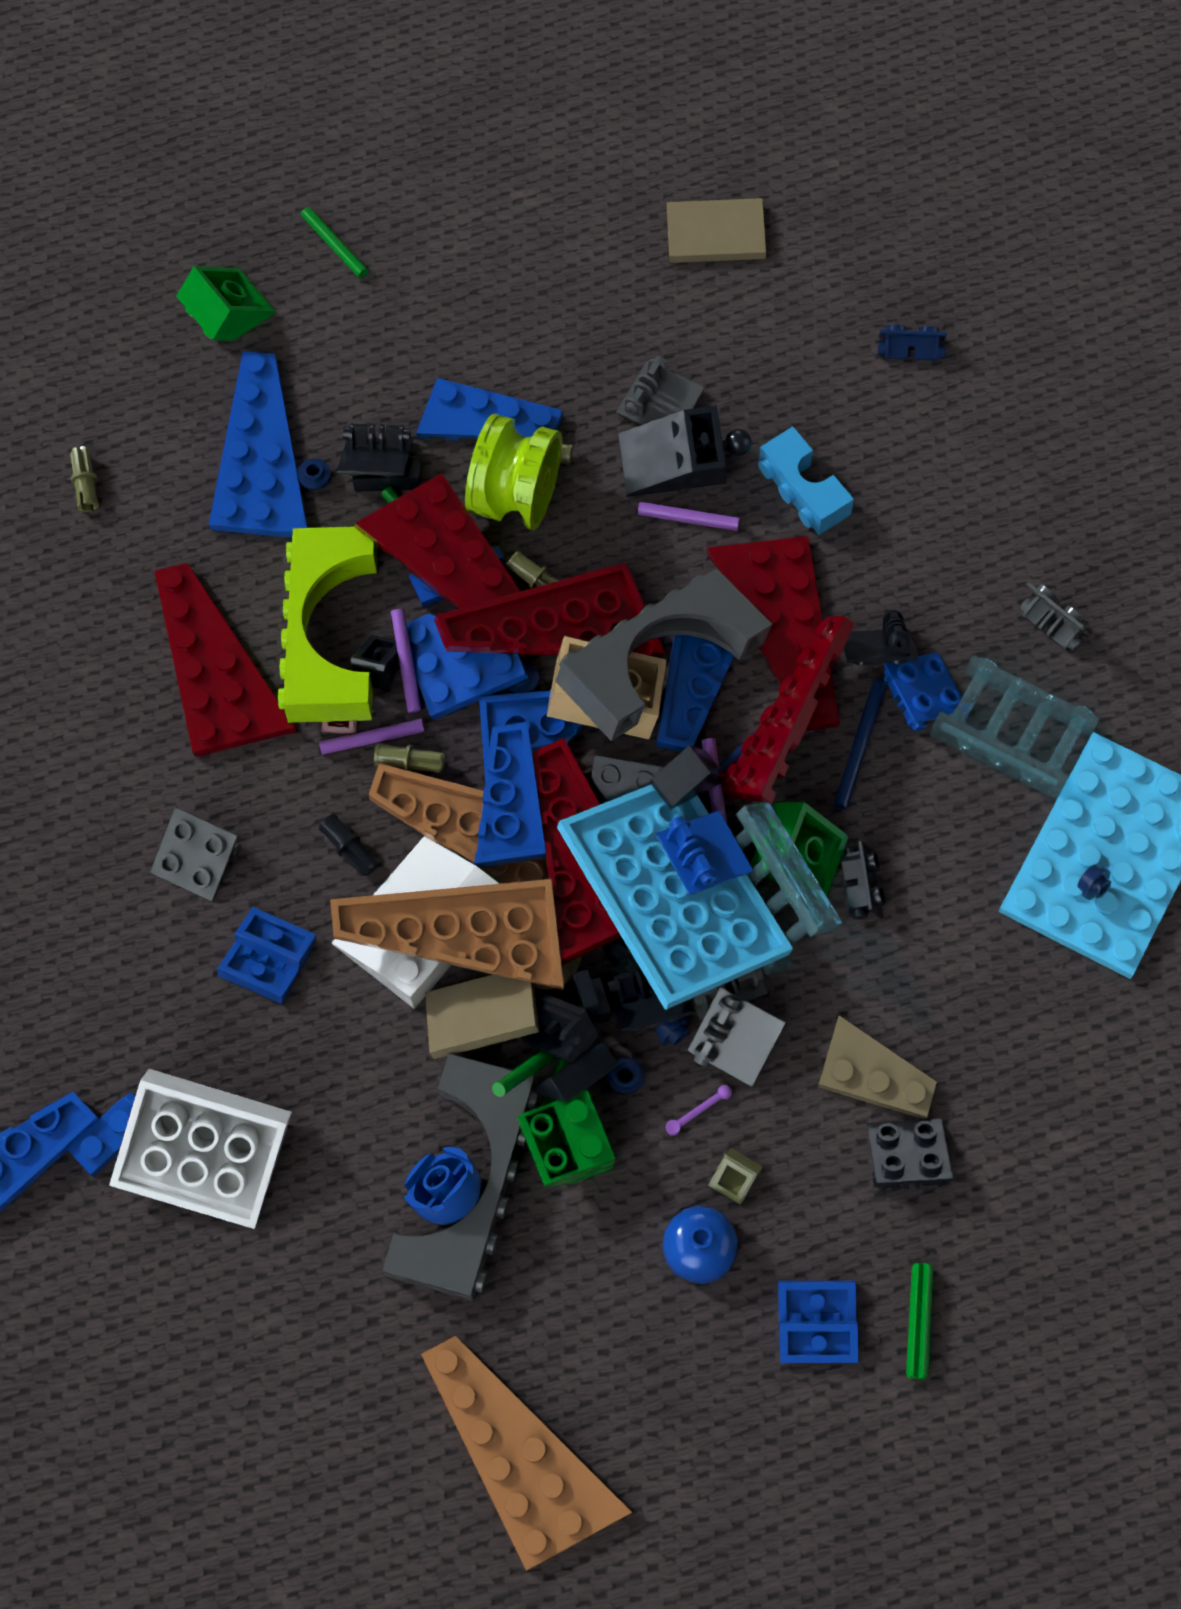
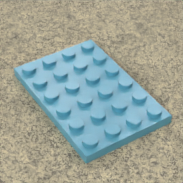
[998,732,1181,979]
[557,785,793,1010]

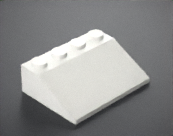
[332,836,499,1009]
[109,1069,292,1229]

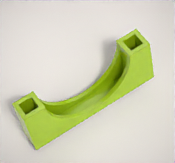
[278,527,378,723]

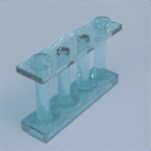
[930,655,1100,800]
[735,802,842,975]

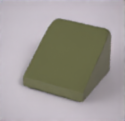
[708,1148,763,1205]

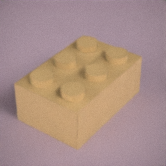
[546,636,666,739]

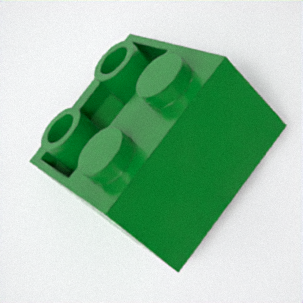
[517,1090,616,1187]

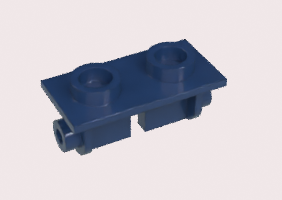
[878,324,947,361]

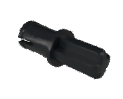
[319,814,378,876]

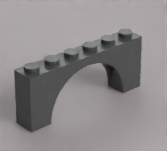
[556,568,772,741]
[382,1054,540,1301]

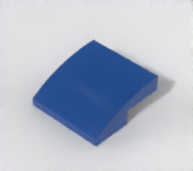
[217,907,316,1005]
[778,1280,858,1363]

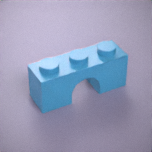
[758,426,854,535]

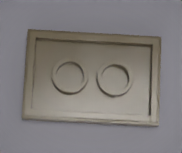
[667,198,766,263]
[425,974,539,1059]

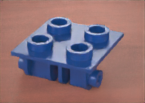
[883,652,969,732]
[656,811,753,895]

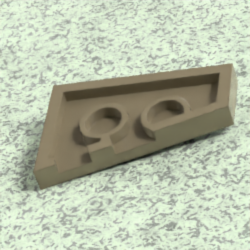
[818,1016,937,1120]

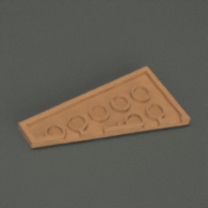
[369,763,549,884]
[330,879,564,990]
[421,1336,632,1571]

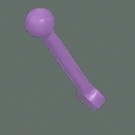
[666,1085,732,1135]

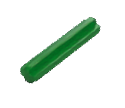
[906,1263,933,1380]

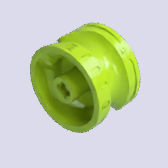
[465,413,563,531]

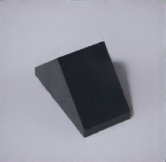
[350,635,399,691]
[650,745,727,810]

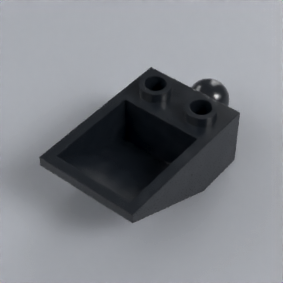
[618,405,752,497]

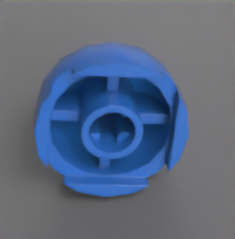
[404,1147,482,1225]
[662,1205,738,1284]

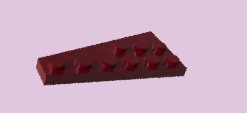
[355,473,535,661]
[707,536,839,731]
[434,562,665,658]
[154,563,297,757]
[722,616,854,803]
[532,738,622,966]

